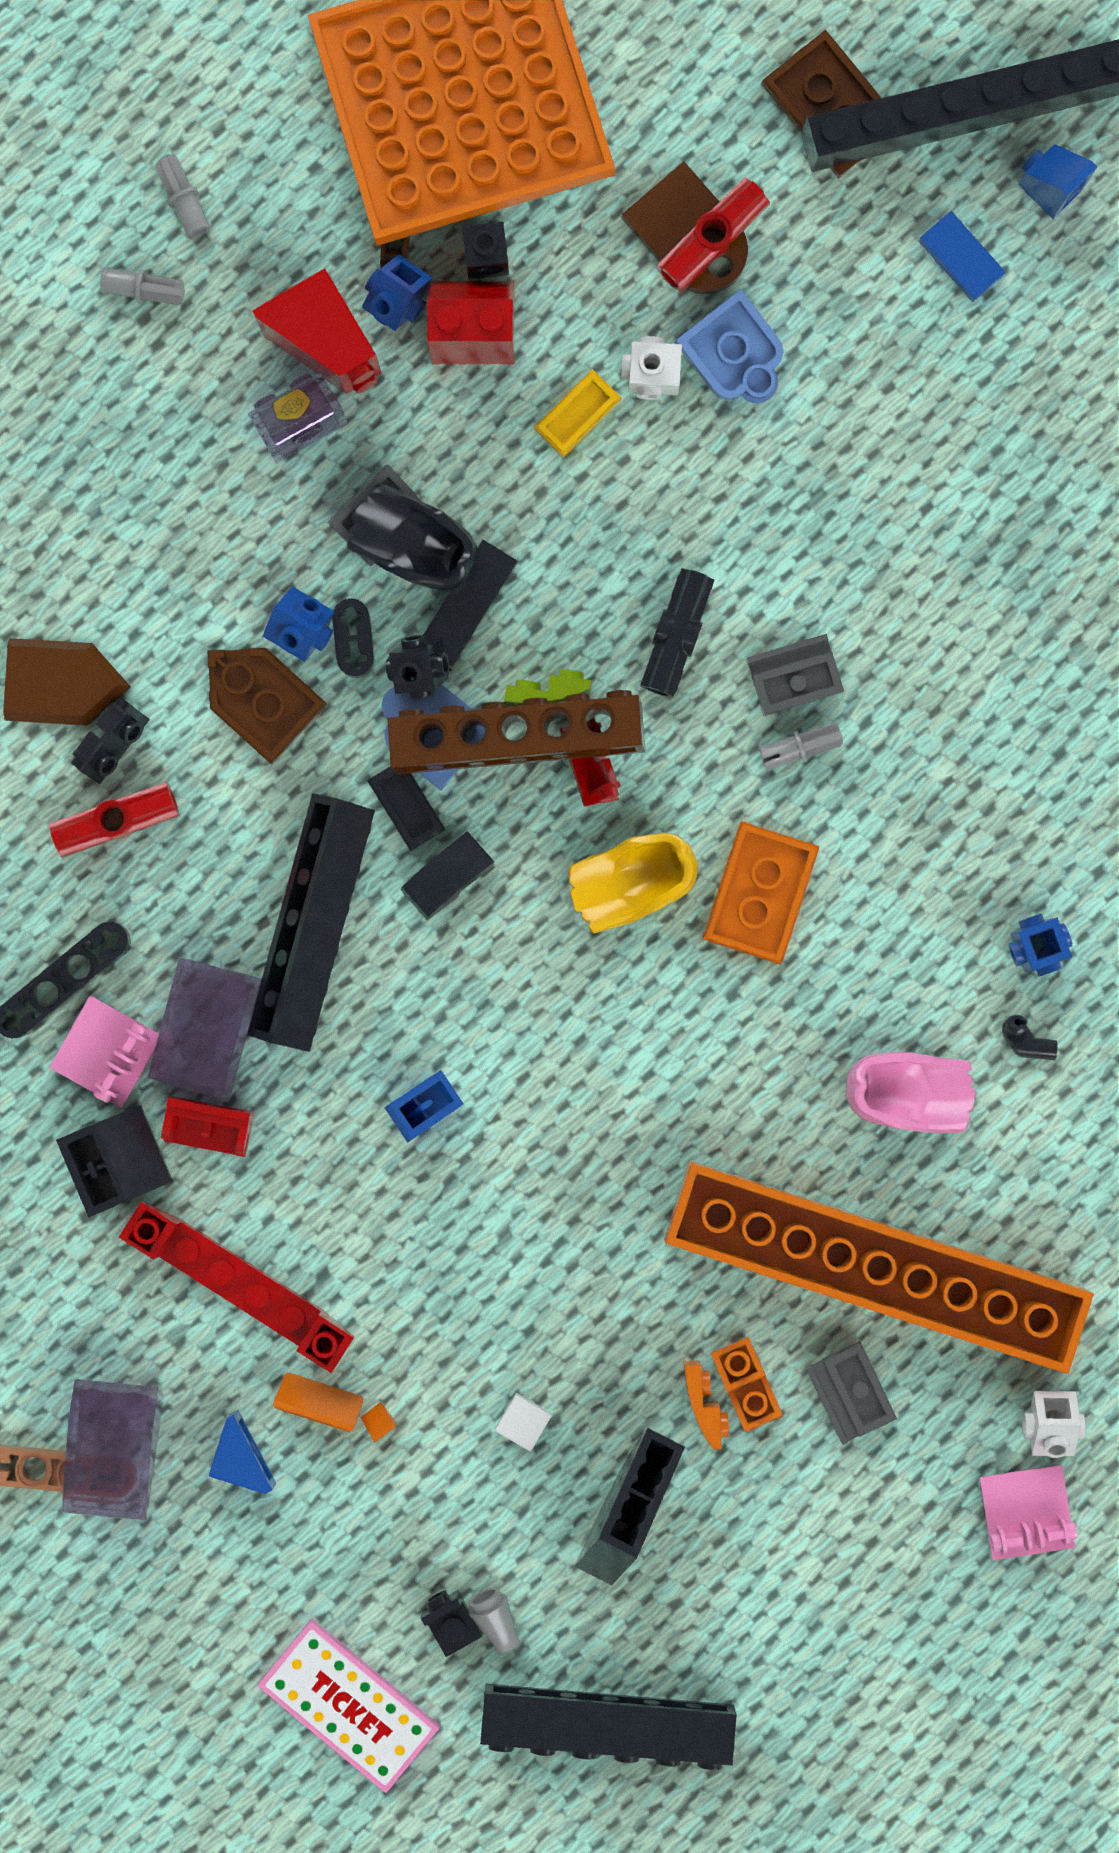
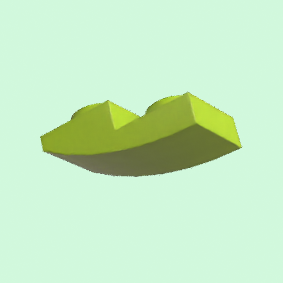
[504,669,592,706]

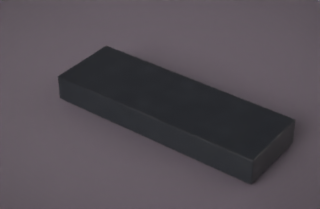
[423,539,518,667]

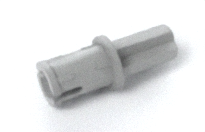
[155,155,212,239]
[100,267,185,305]
[759,723,843,772]

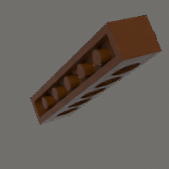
[387,690,646,775]

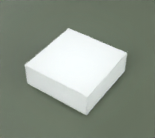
[495,1393,552,1452]

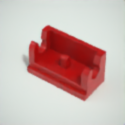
[161,1096,254,1157]

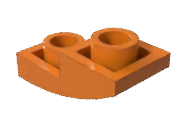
[711,1337,783,1433]
[683,1360,729,1450]

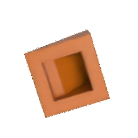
[360,1402,397,1442]

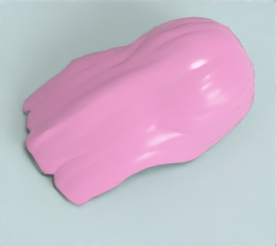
[846,1051,976,1134]

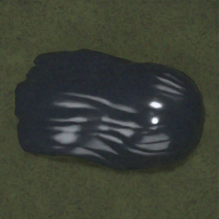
[347,484,477,591]

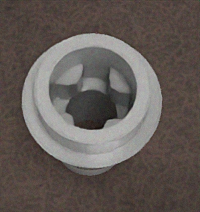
[468,1587,520,1654]

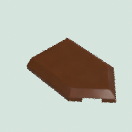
[3,638,131,726]
[207,647,327,765]

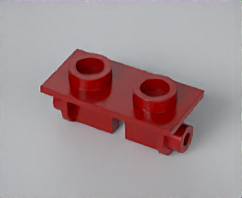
[559,717,621,807]

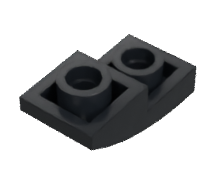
[401,831,495,921]

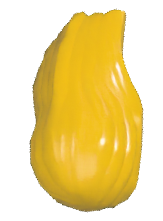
[568,832,698,934]

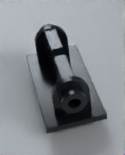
[70,697,150,784]

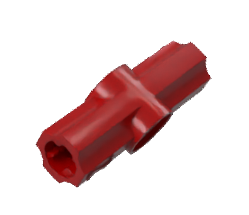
[656,177,770,293]
[49,782,180,858]

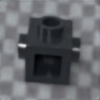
[386,635,449,698]

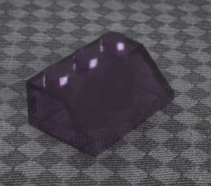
[148,956,261,1101]

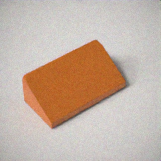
[273,1372,364,1433]

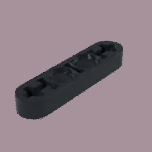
[0,922,131,1039]

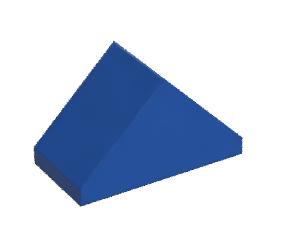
[384,1070,464,1143]
[209,1410,276,1494]

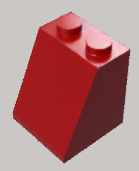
[252,268,382,394]
[427,281,514,364]

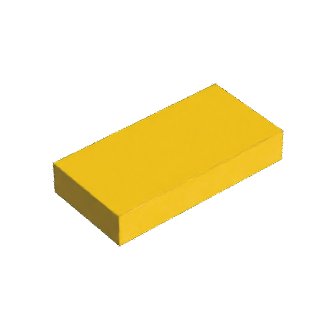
[534,369,622,458]

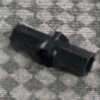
[640,568,715,698]

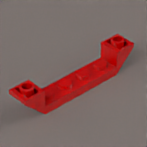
[118,1201,354,1373]

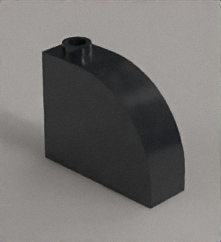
[575,1428,685,1586]

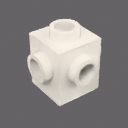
[621,336,682,400]
[1022,1391,1085,1458]

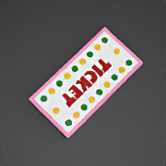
[257,1618,440,1793]

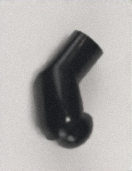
[1002,1014,1058,1060]

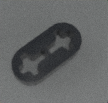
[332,598,375,678]

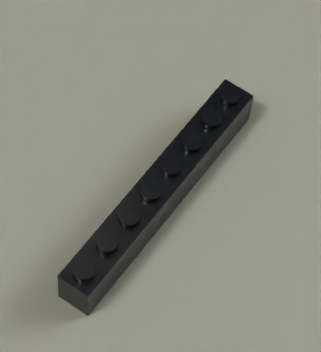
[801,39,1119,172]

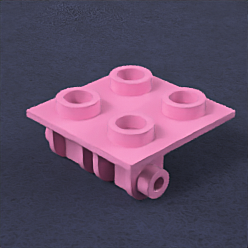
[49,995,163,1108]
[979,1464,1077,1560]

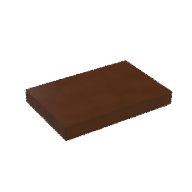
[761,29,882,179]

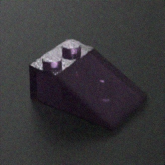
[62,1379,164,1521]

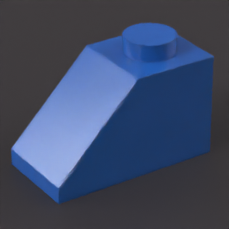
[1018,144,1097,219]

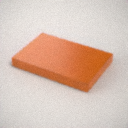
[702,821,820,965]

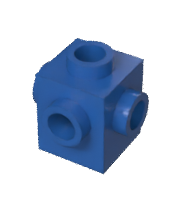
[362,254,432,331]
[262,586,335,662]
[1008,913,1072,977]

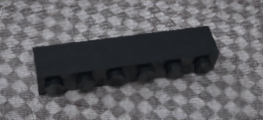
[247,793,375,1052]
[480,1684,737,1770]

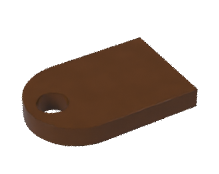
[621,161,748,294]

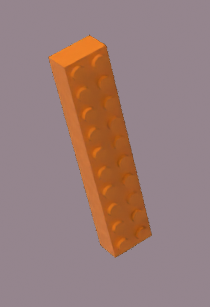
[664,1160,1094,1374]

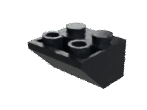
[56,1105,173,1218]

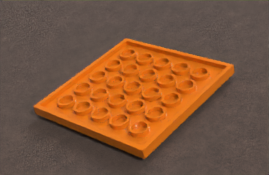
[308,0,616,246]

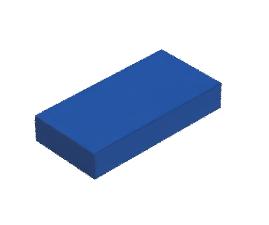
[918,211,1006,302]

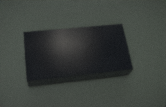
[367,767,446,851]

